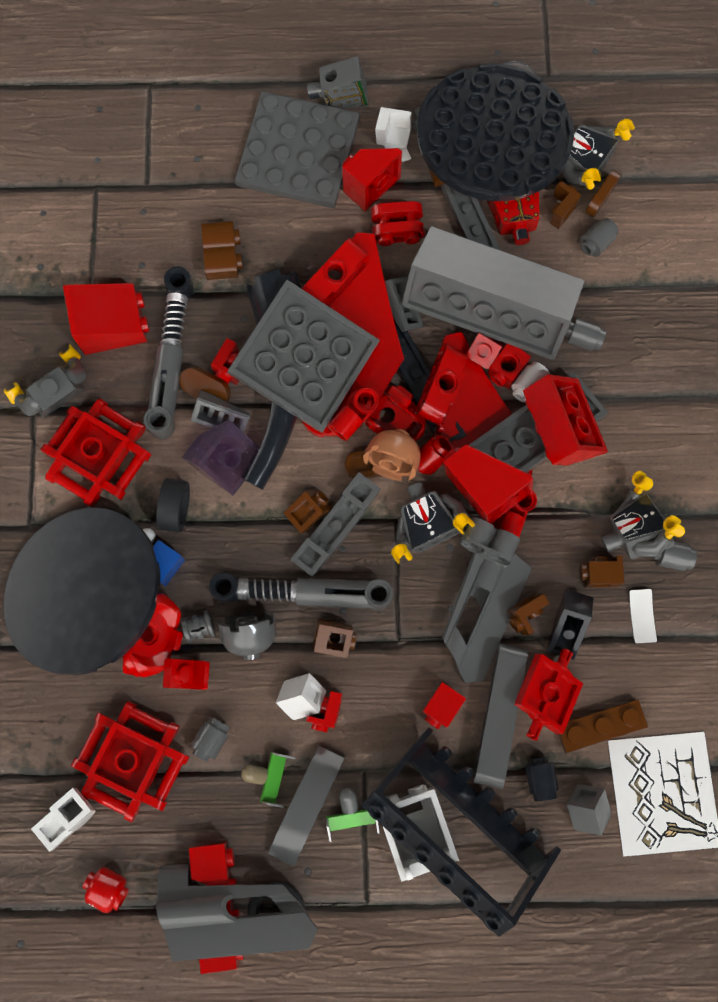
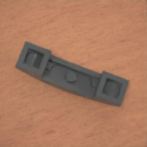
[290,472,381,577]
[268,746,345,866]

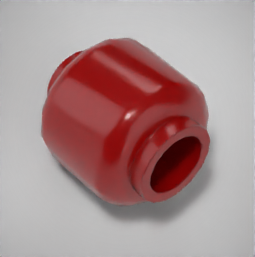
[82,867,129,913]

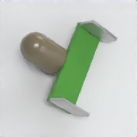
[241,752,295,808]

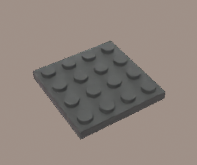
[235,91,360,209]
[227,280,380,433]

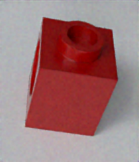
[488,344,531,389]
[422,682,466,730]

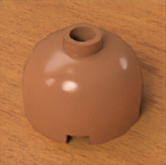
[363,429,421,481]

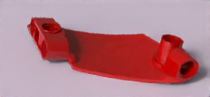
[302,232,404,441]
[415,332,537,538]

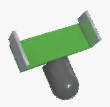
[326,787,379,842]

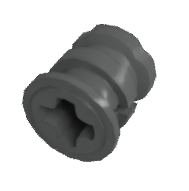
[181,610,216,643]

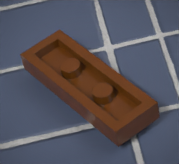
[559,699,648,753]

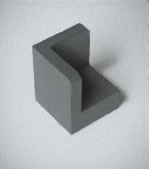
[567,784,611,836]

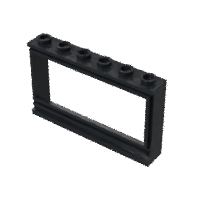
[361,727,561,937]

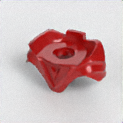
[358,385,425,441]
[122,592,183,677]

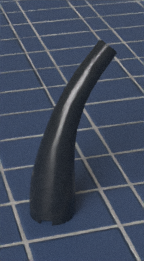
[242,270,302,490]

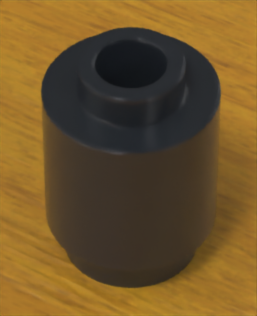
[525,757,559,802]

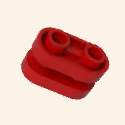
[370,201,425,246]

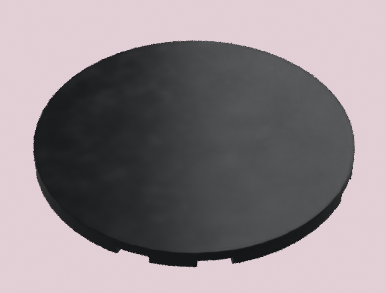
[417,63,574,201]
[4,508,160,676]

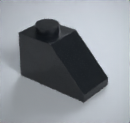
[547,589,593,660]

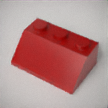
[523,374,608,466]

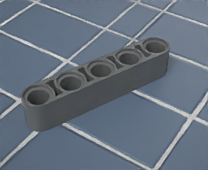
[473,643,528,789]

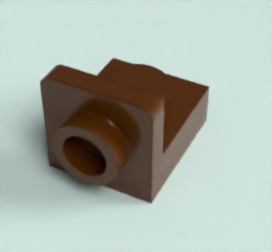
[550,181,581,230]
[284,489,332,533]
[507,594,550,635]

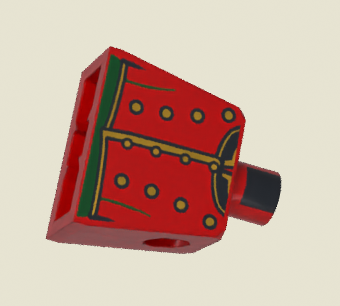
[487,192,539,245]

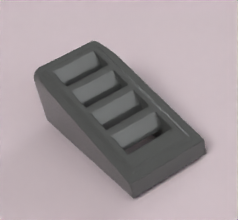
[385,277,424,332]
[190,390,250,438]

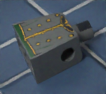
[307,56,369,109]

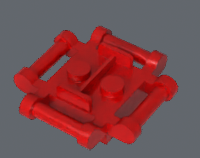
[40,399,152,508]
[71,701,190,823]

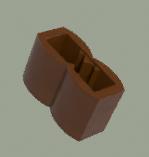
[201,221,243,280]

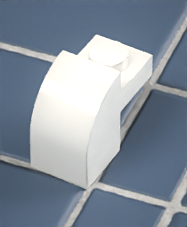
[31,788,95,852]

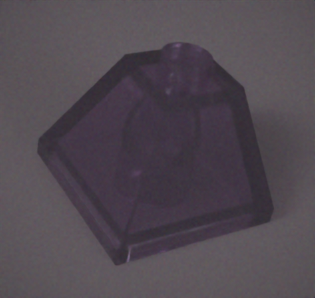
[182,420,260,496]

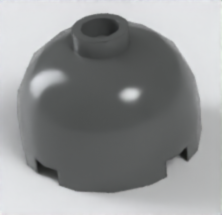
[218,612,276,660]

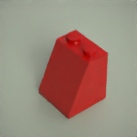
[63,283,150,355]
[443,444,533,524]

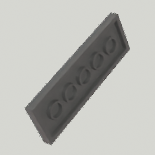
[469,372,608,473]

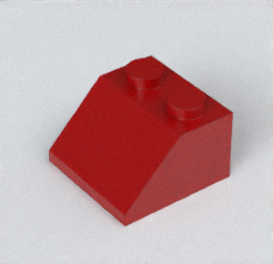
[342,148,402,212]

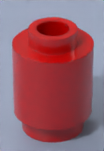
[418,435,453,475]

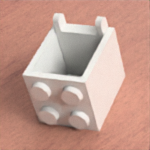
[383,784,459,882]

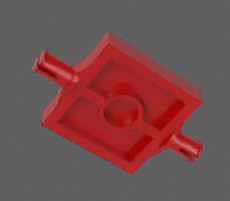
[514,649,584,741]

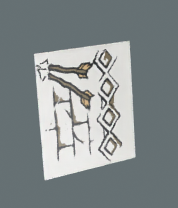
[608,732,718,857]

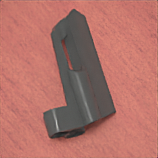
[442,517,532,683]
[156,863,318,962]

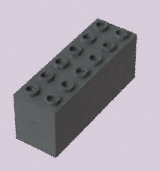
[401,226,585,360]

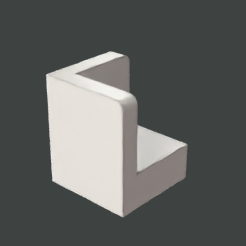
[375,107,412,149]
[276,673,326,720]

